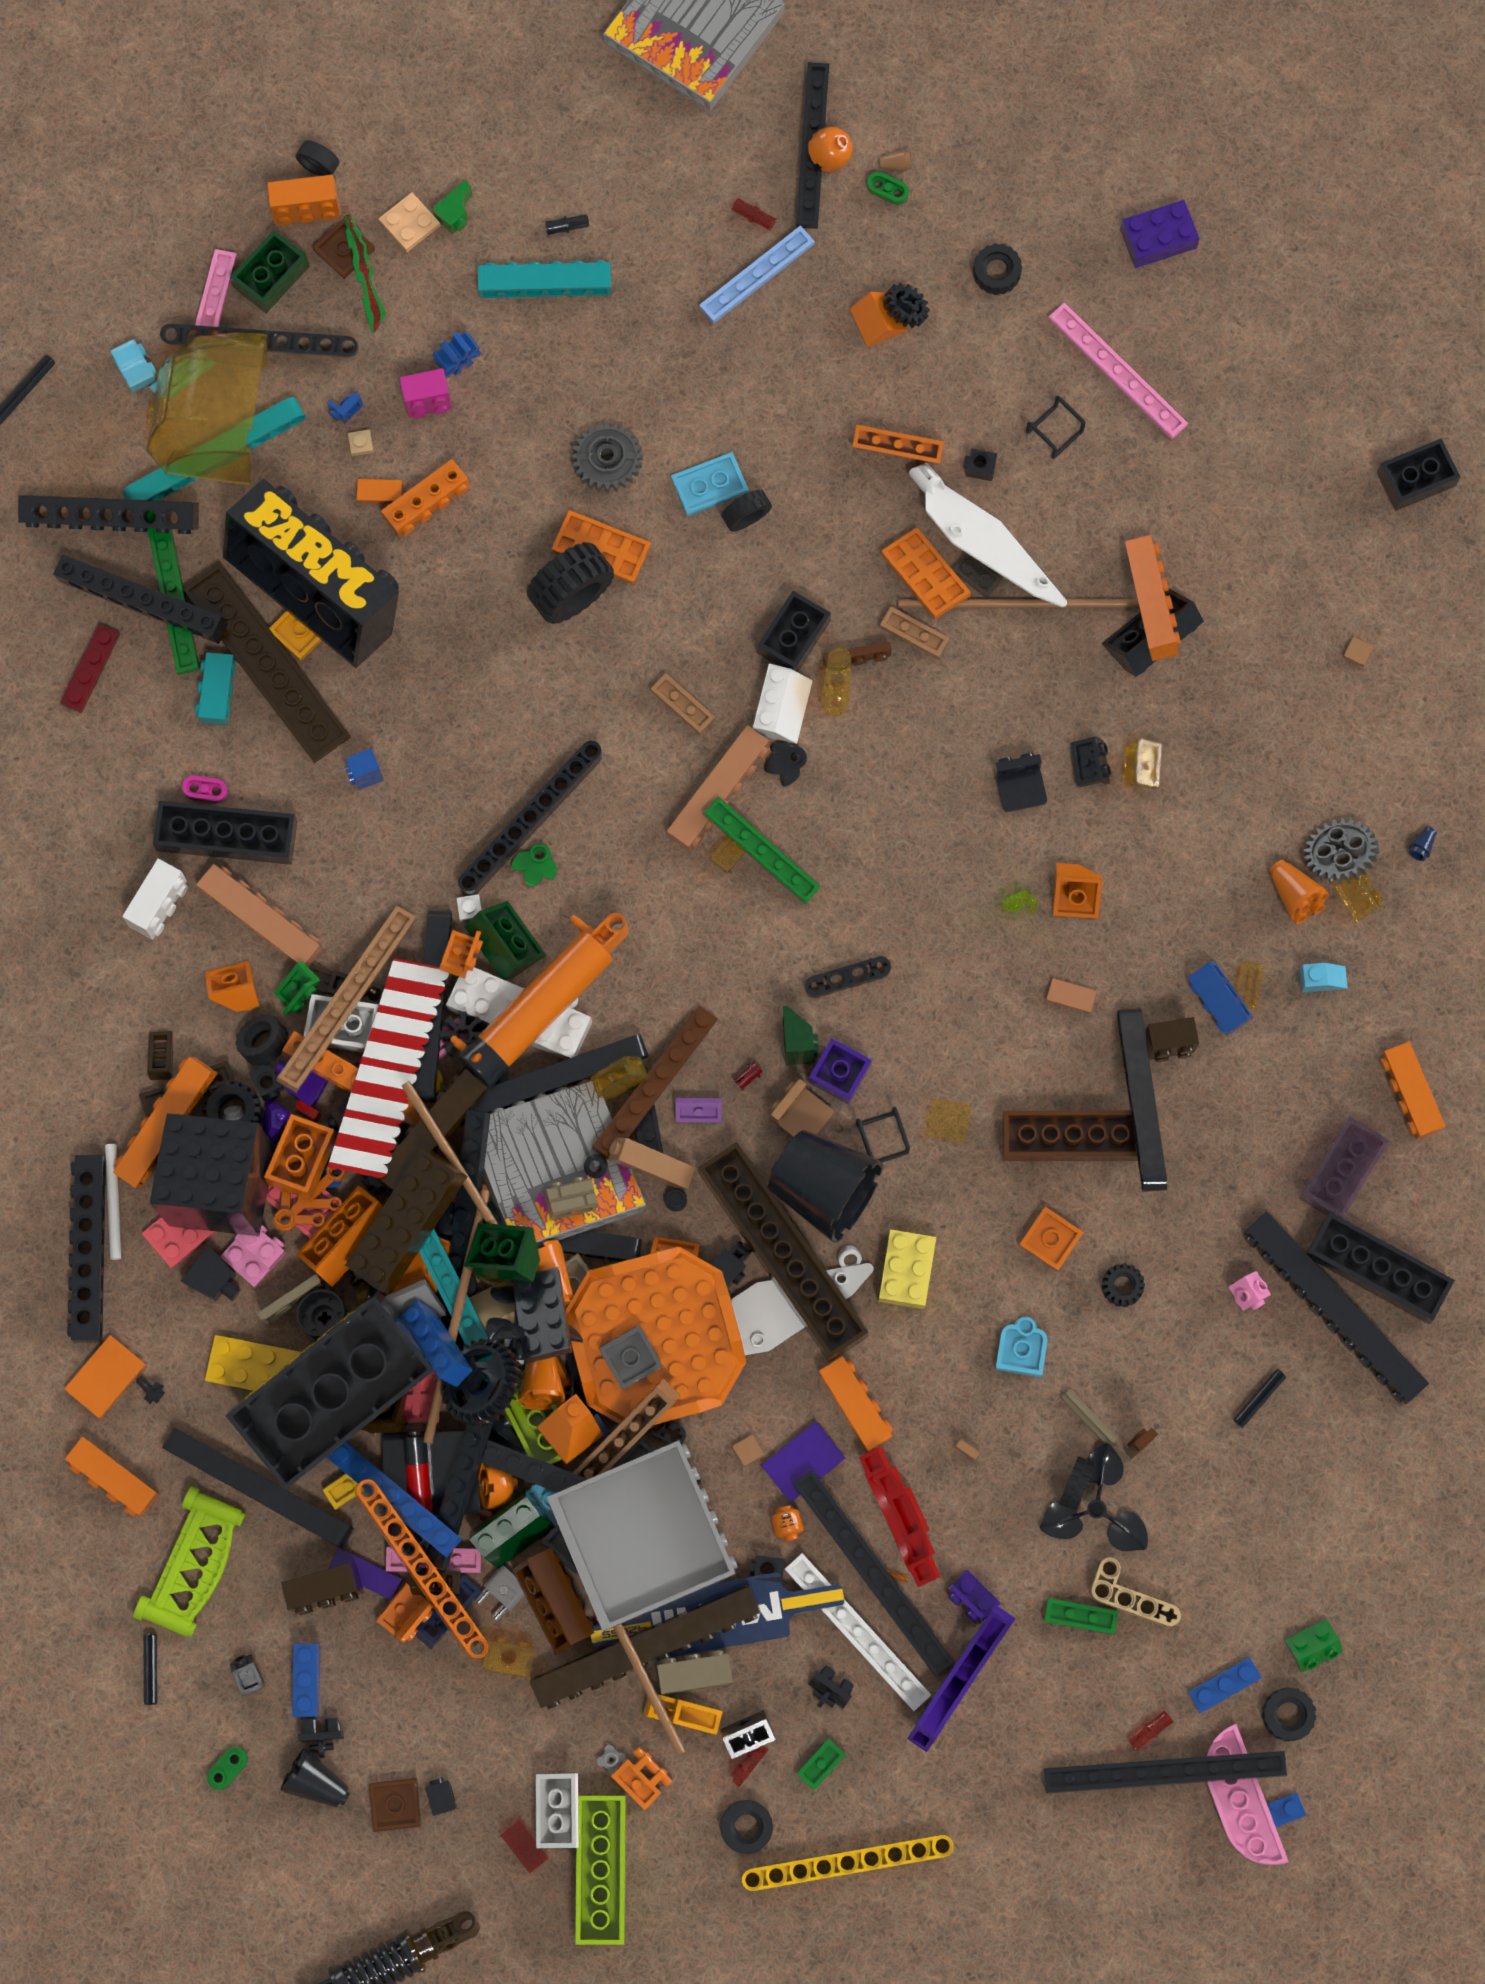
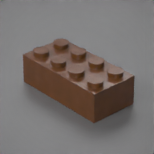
[512,1547,595,1655]

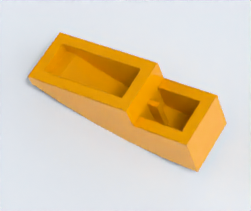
[642,1694,723,1735]

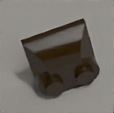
[361,1393,407,1434]

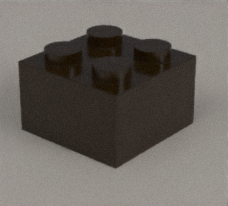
[1145,1017,1199,1062]

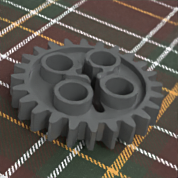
[1304,818,1379,885]

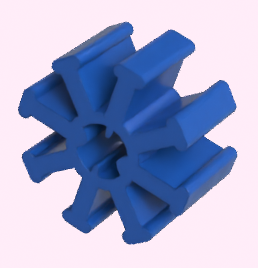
[432,331,481,377]

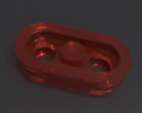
[731,1745,769,1787]

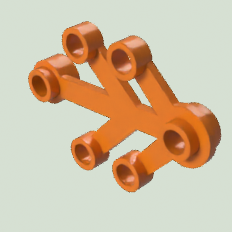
[273,1166,346,1231]

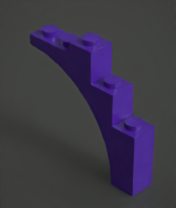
[907,1605,1016,1752]

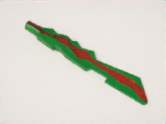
[343,214,387,333]

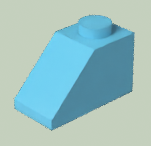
[1299,963,1348,992]

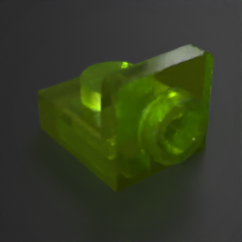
[1000,889,1037,915]

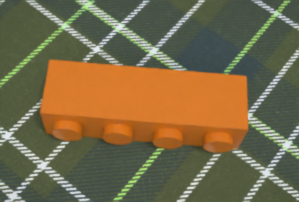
[852,425,944,464]
[1380,1041,1446,1140]
[818,1356,893,1452]
[65,1437,160,1517]

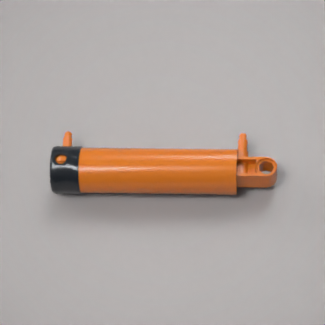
[450,913,629,1087]

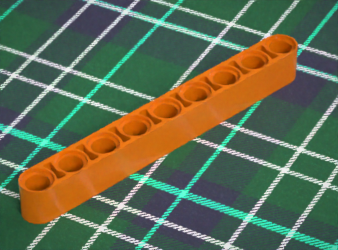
[354,1479,488,1659]

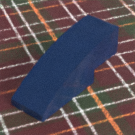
[415,1575,481,1650]

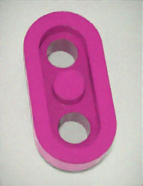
[182,776,228,803]

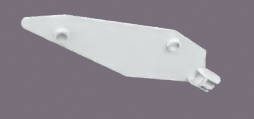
[909,462,1067,607]
[731,1263,873,1355]

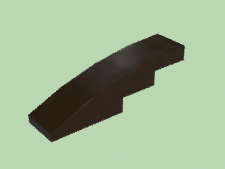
[310,964,385,1005]
[139,1061,235,1117]

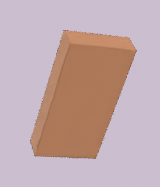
[1046,978,1097,1014]

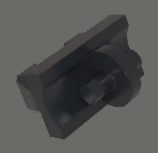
[808,1666,854,1709]
[298,1718,344,1758]

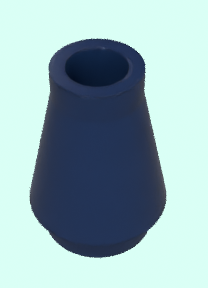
[1409,826,1437,861]

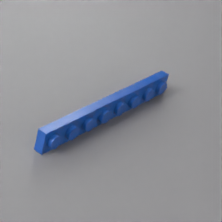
[327,1442,462,1558]

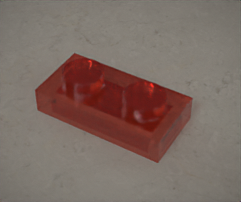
[500,1820,549,1873]

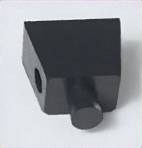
[181,1246,240,1301]

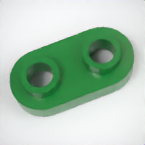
[867,172,909,205]
[207,1747,248,1790]

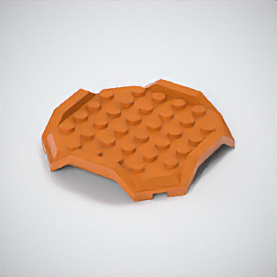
[566,1247,746,1425]

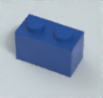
[344,748,384,790]

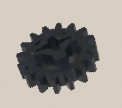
[883,283,930,328]

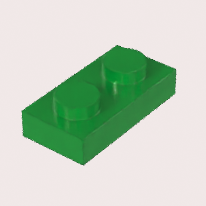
[796,1739,846,1791]

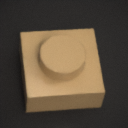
[348,429,374,456]

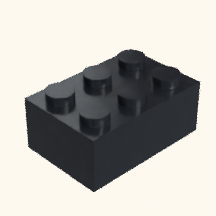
[1377,438,1460,511]
[757,591,831,672]

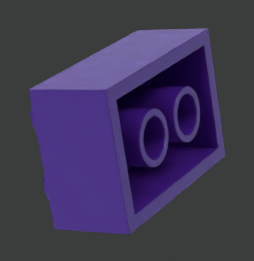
[1120,200,1199,268]

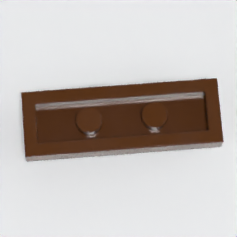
[823,642,892,670]

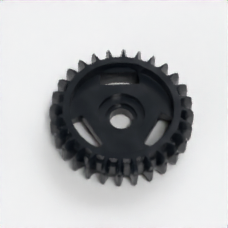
[440,1338,522,1426]

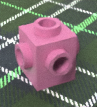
[1229,1271,1271,1311]

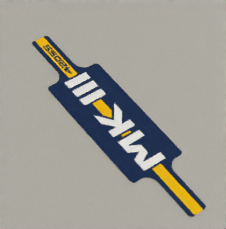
[591,1572,844,1657]

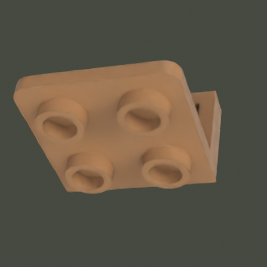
[770,1079,834,1137]

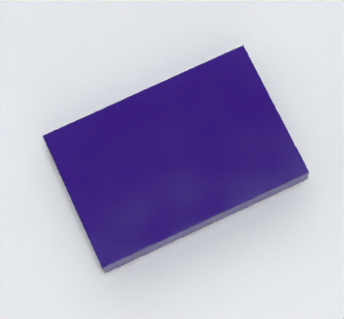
[761,1422,846,1503]

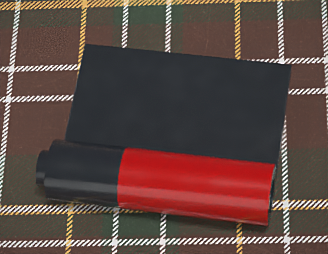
[403,1428,481,1515]

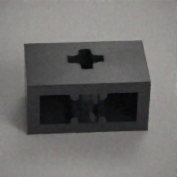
[720,1710,776,1759]

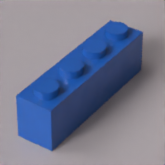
[400,1300,473,1387]

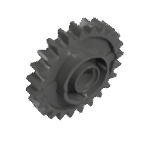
[572,422,643,493]

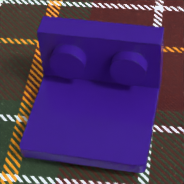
[947,1570,1001,1624]

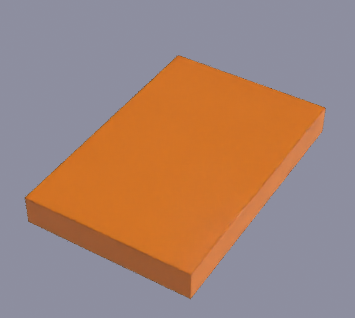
[64,1335,146,1419]

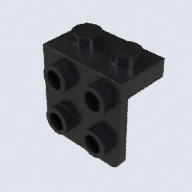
[994,753,1047,812]

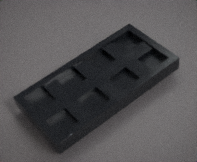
[513,1267,572,1364]

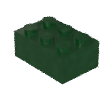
[230,230,310,314]

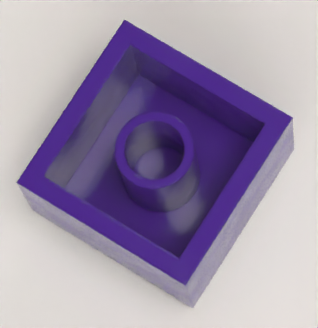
[809,1038,872,1105]

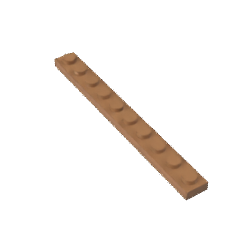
[277,906,416,1093]

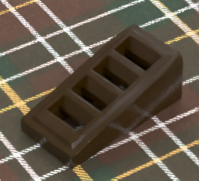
[147,1031,173,1080]
[410,1567,461,1596]

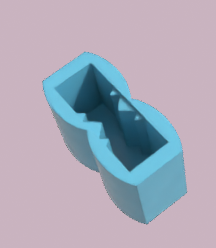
[110,339,157,393]

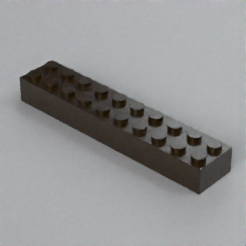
[698,1142,869,1363]

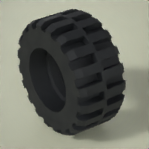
[527,542,614,624]

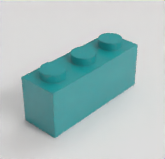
[195,652,236,726]

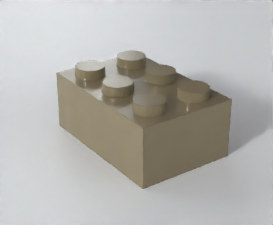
[657,1650,733,1695]

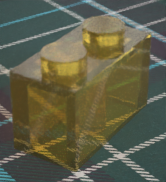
[591,1056,649,1098]

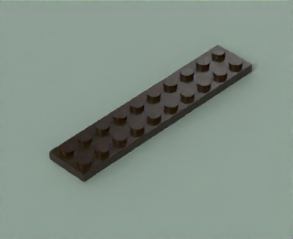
[183,564,351,764]

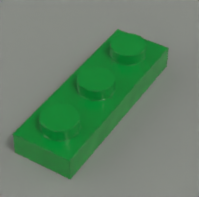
[1044,1598,1119,1635]

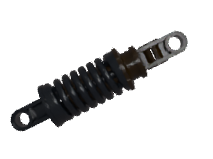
[319,1911,480,1984]

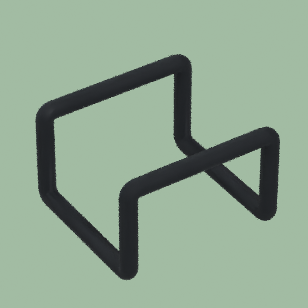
[1026,396,1086,459]
[855,1107,910,1163]

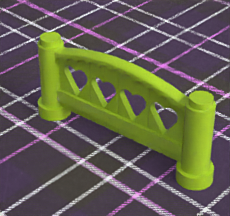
[133,1486,246,1637]

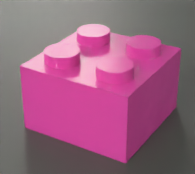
[400,368,452,419]

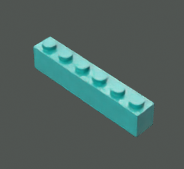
[478,260,612,298]

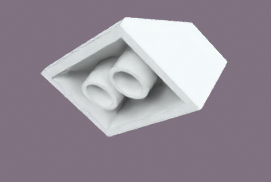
[753,664,813,744]
[536,1773,579,1848]

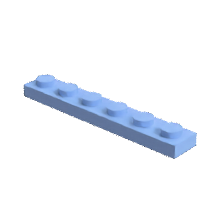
[699,226,815,324]

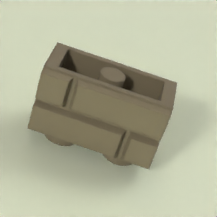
[543,1177,598,1220]

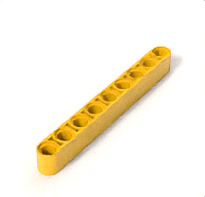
[742,1835,953,1891]

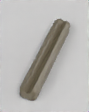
[1061,1390,1117,1445]

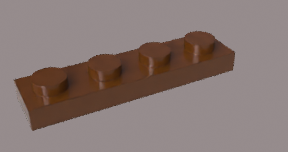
[1125,1428,1158,1459]

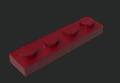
[60,624,120,713]

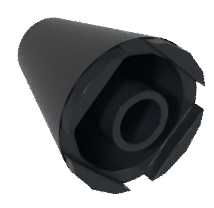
[280,1748,350,1808]

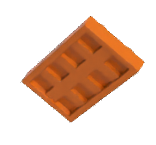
[551,510,651,584]
[881,527,971,620]

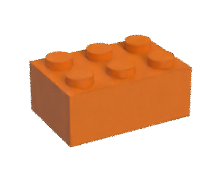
[267,175,340,226]
[264,1114,337,1200]

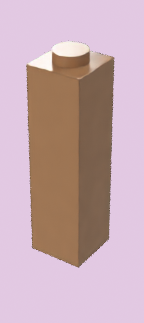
[608,1138,695,1189]

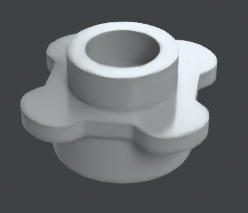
[597,1745,626,1774]

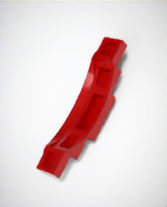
[859,1446,941,1587]

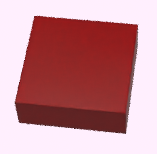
[295,1100,321,1123]

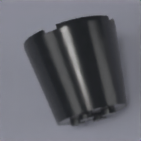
[768,1130,883,1243]

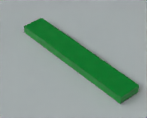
[703,797,821,904]

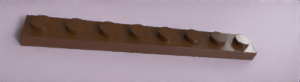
[592,1006,718,1162]

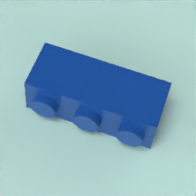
[1188,961,1254,1034]
[292,1644,320,1718]

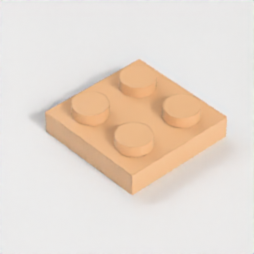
[378,192,441,252]

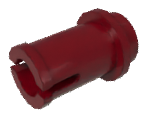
[733,1062,763,1090]

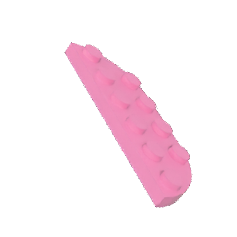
[1207,1724,1289,1865]

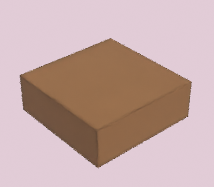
[1343,637,1374,667]
[732,1434,764,1467]
[955,1439,980,1462]

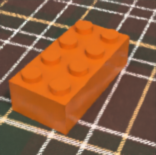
[296,1186,383,1287]

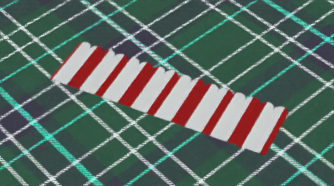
[328,958,449,1178]

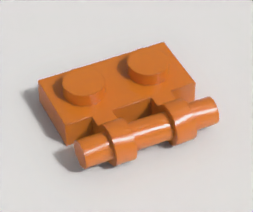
[610,1746,672,1810]

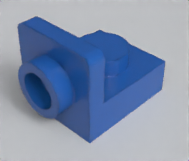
[327,392,363,424]

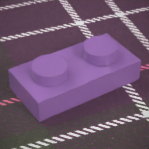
[676,1098,722,1123]

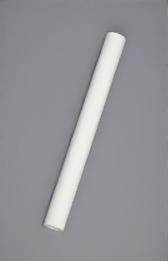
[105,1144,122,1260]

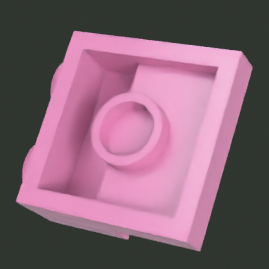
[220,1225,286,1288]

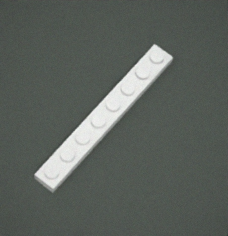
[785,1553,931,1712]

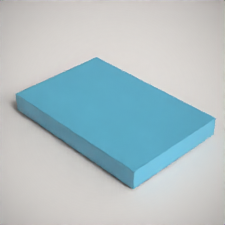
[671,452,749,517]

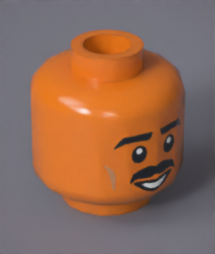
[771,1506,804,1542]

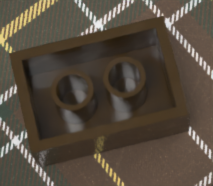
[281,1563,364,1615]

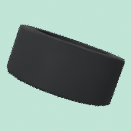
[295,140,340,176]

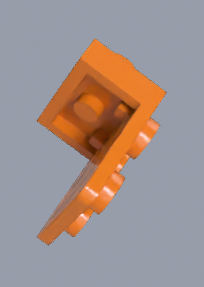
[375,1583,433,1643]

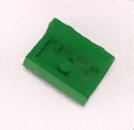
[274,961,320,1016]
[1285,1619,1343,1673]

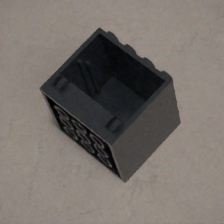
[150,1113,276,1236]

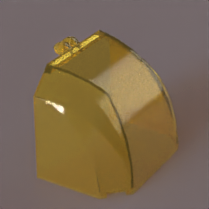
[146,333,267,485]

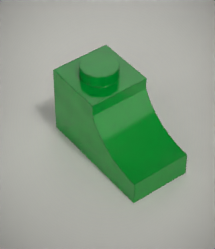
[433,180,472,234]

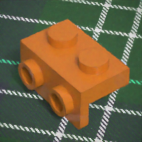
[439,930,483,979]

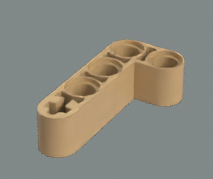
[1090,1557,1181,1627]

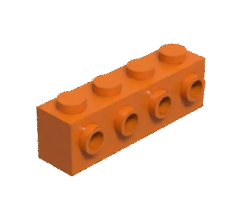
[381,459,470,538]

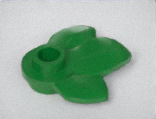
[511,843,557,887]

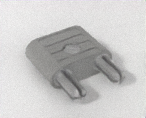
[475,1565,525,1621]

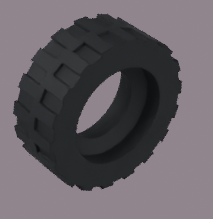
[973,243,1022,295]
[721,489,772,532]
[235,1014,289,1066]
[1059,1456,1096,1511]
[1262,1687,1317,1741]
[720,1800,773,1854]

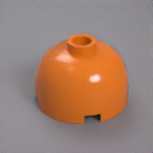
[808,126,853,173]
[478,1463,518,1509]

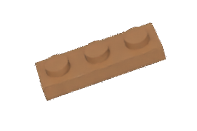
[880,606,950,659]
[650,673,715,735]

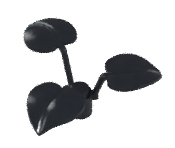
[486,1286,583,1360]
[1040,1443,1148,1552]

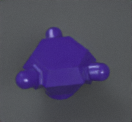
[263,1099,296,1146]

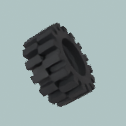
[1102,1263,1145,1307]

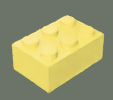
[878,1229,936,1309]

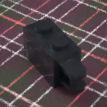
[710,1241,752,1293]

